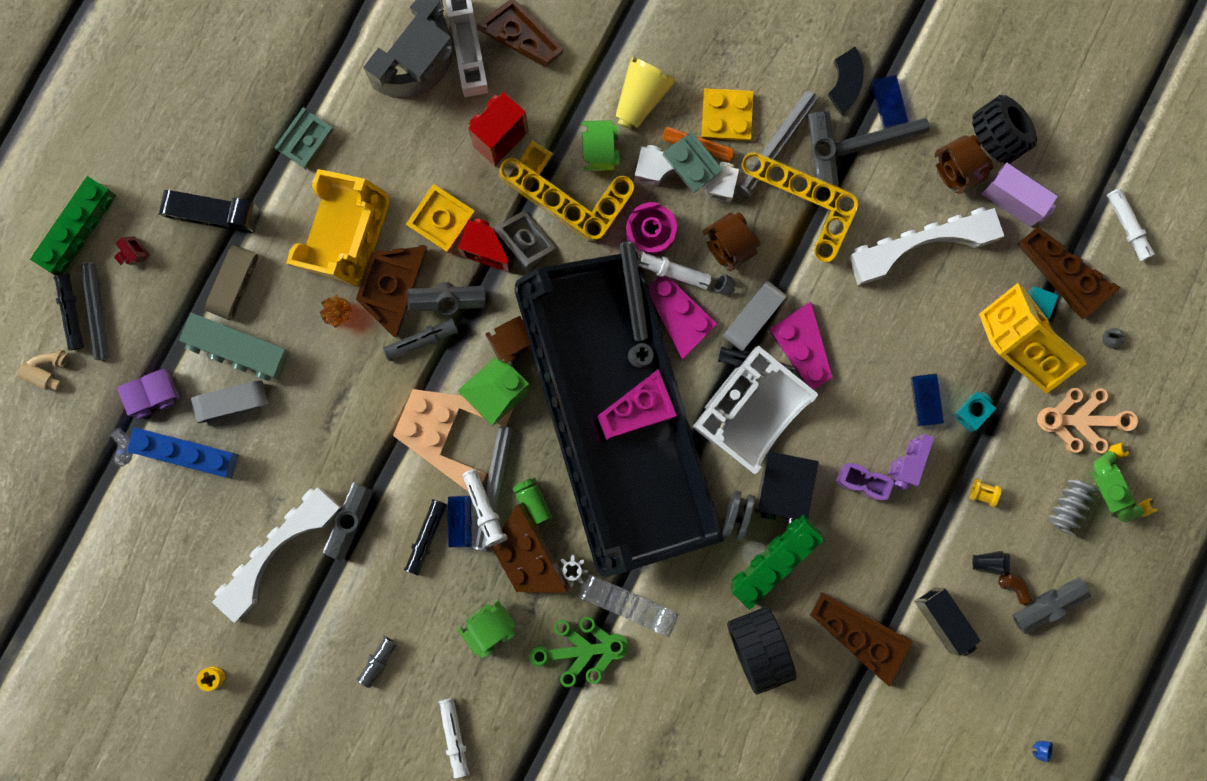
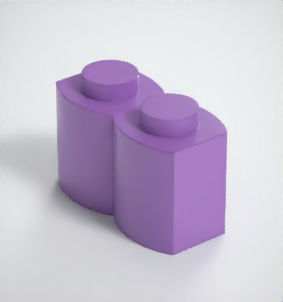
[117,369,180,419]
[835,463,894,501]

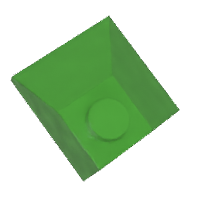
[458,358,529,427]

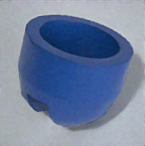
[1032,741,1053,763]

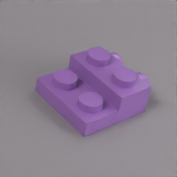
[888,434,934,491]

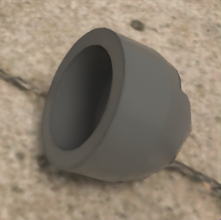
[714,274,736,295]
[1102,328,1125,349]

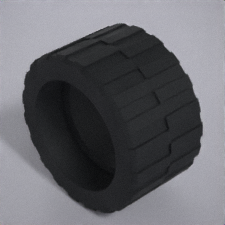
[727,606,797,695]

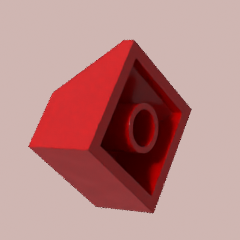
[458,218,511,273]

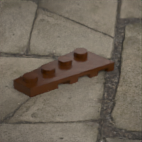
[1017,227,1121,320]

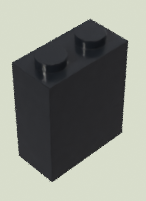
[755,451,819,524]
[914,587,981,656]

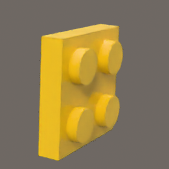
[701,88,753,142]
[406,184,476,253]

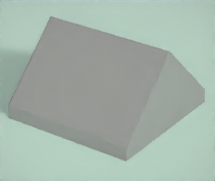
[493,211,556,273]

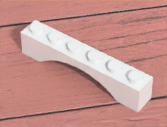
[848,207,1004,286]
[212,487,342,623]

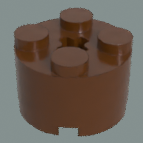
[935,135,994,194]
[703,212,761,271]
[485,316,532,363]

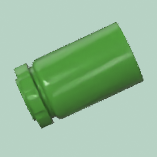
[512,478,553,525]

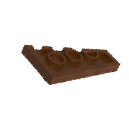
[809,592,913,687]

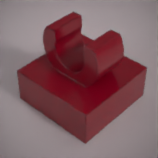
[114,236,150,265]

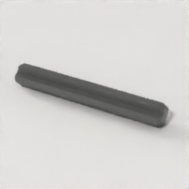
[835,118,930,157]
[620,241,648,341]
[81,262,109,361]

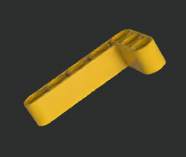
[742,152,858,262]
[499,158,634,242]

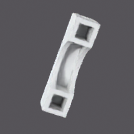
[446,0,489,97]
[634,145,739,203]

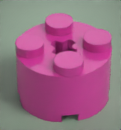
[626,202,677,257]

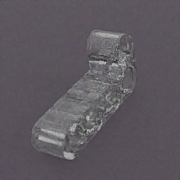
[577,573,680,638]

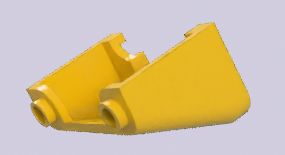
[286,169,389,286]

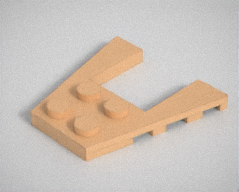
[393,389,515,491]

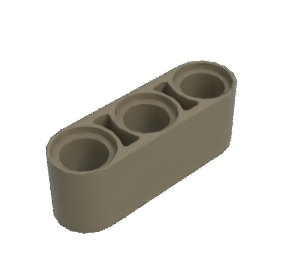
[205,244,258,320]

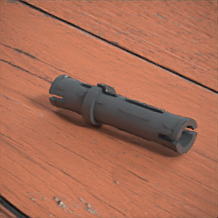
[383,318,459,362]

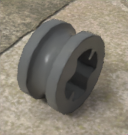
[628,343,653,368]

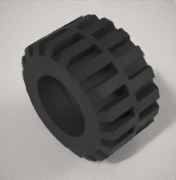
[972,94,1037,164]

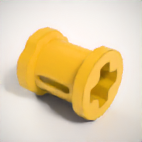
[969,478,1001,508]
[196,666,225,691]

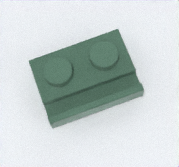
[274,107,334,170]
[662,131,723,194]

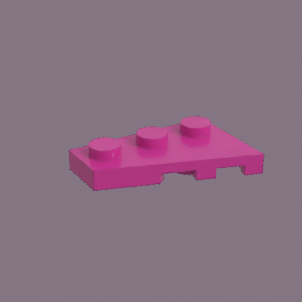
[649,275,717,360]
[769,302,832,390]
[597,369,677,440]

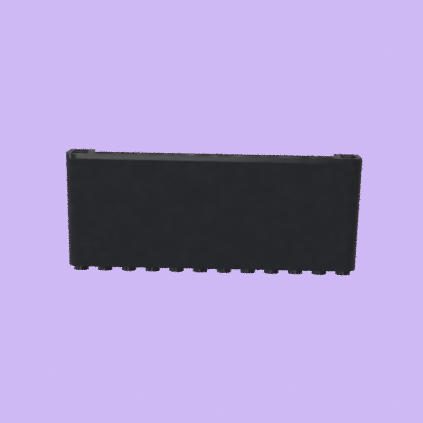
[515,251,724,577]

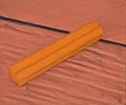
[662,127,734,162]

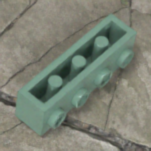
[179,312,289,381]

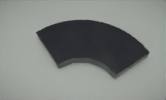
[827,47,864,115]

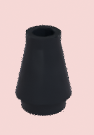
[972,550,1010,576]

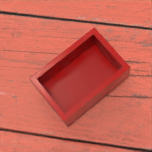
[468,91,529,166]

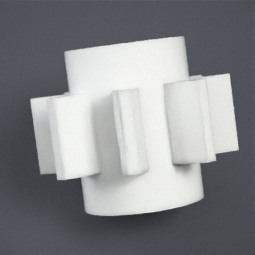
[560,555,588,587]

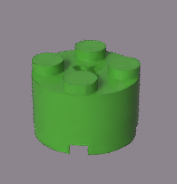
[582,120,619,172]
[457,599,516,658]

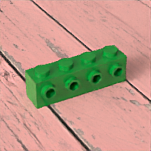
[30,176,117,275]
[731,515,824,610]

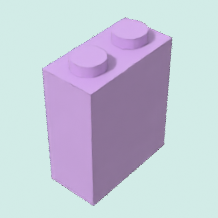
[981,163,1058,227]

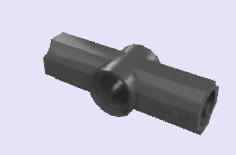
[808,111,839,189]
[407,282,485,315]
[323,482,374,562]
[1012,577,1091,634]

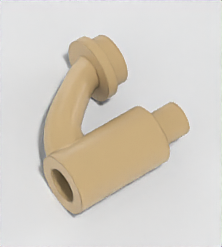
[17,349,69,391]

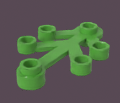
[529,617,628,687]

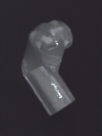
[110,428,133,467]

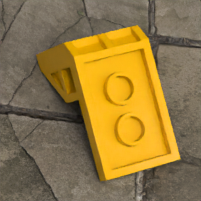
[979,283,1087,394]

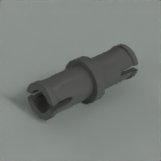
[356,636,398,688]

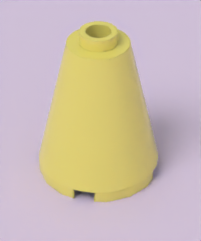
[615,56,676,130]

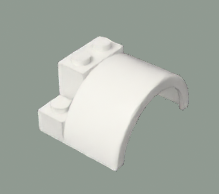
[693,346,818,474]

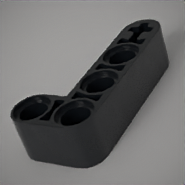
[159,190,259,233]

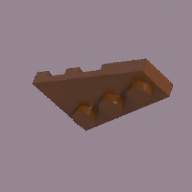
[476,0,564,67]

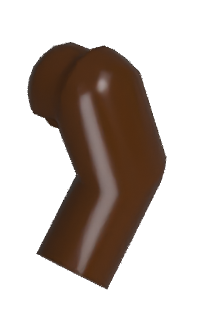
[998,573,1032,604]

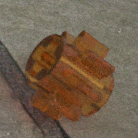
[320,295,352,328]

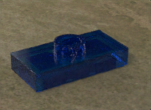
[871,75,908,129]
[910,373,944,427]
[448,496,472,547]

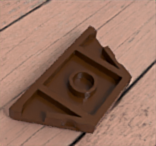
[356,245,428,338]
[492,502,571,593]

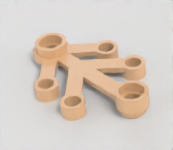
[1037,388,1138,454]

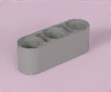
[723,280,787,351]
[191,381,268,423]

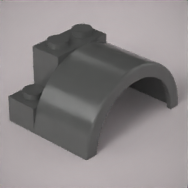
[363,0,453,98]

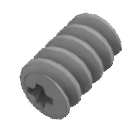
[1048,480,1099,536]

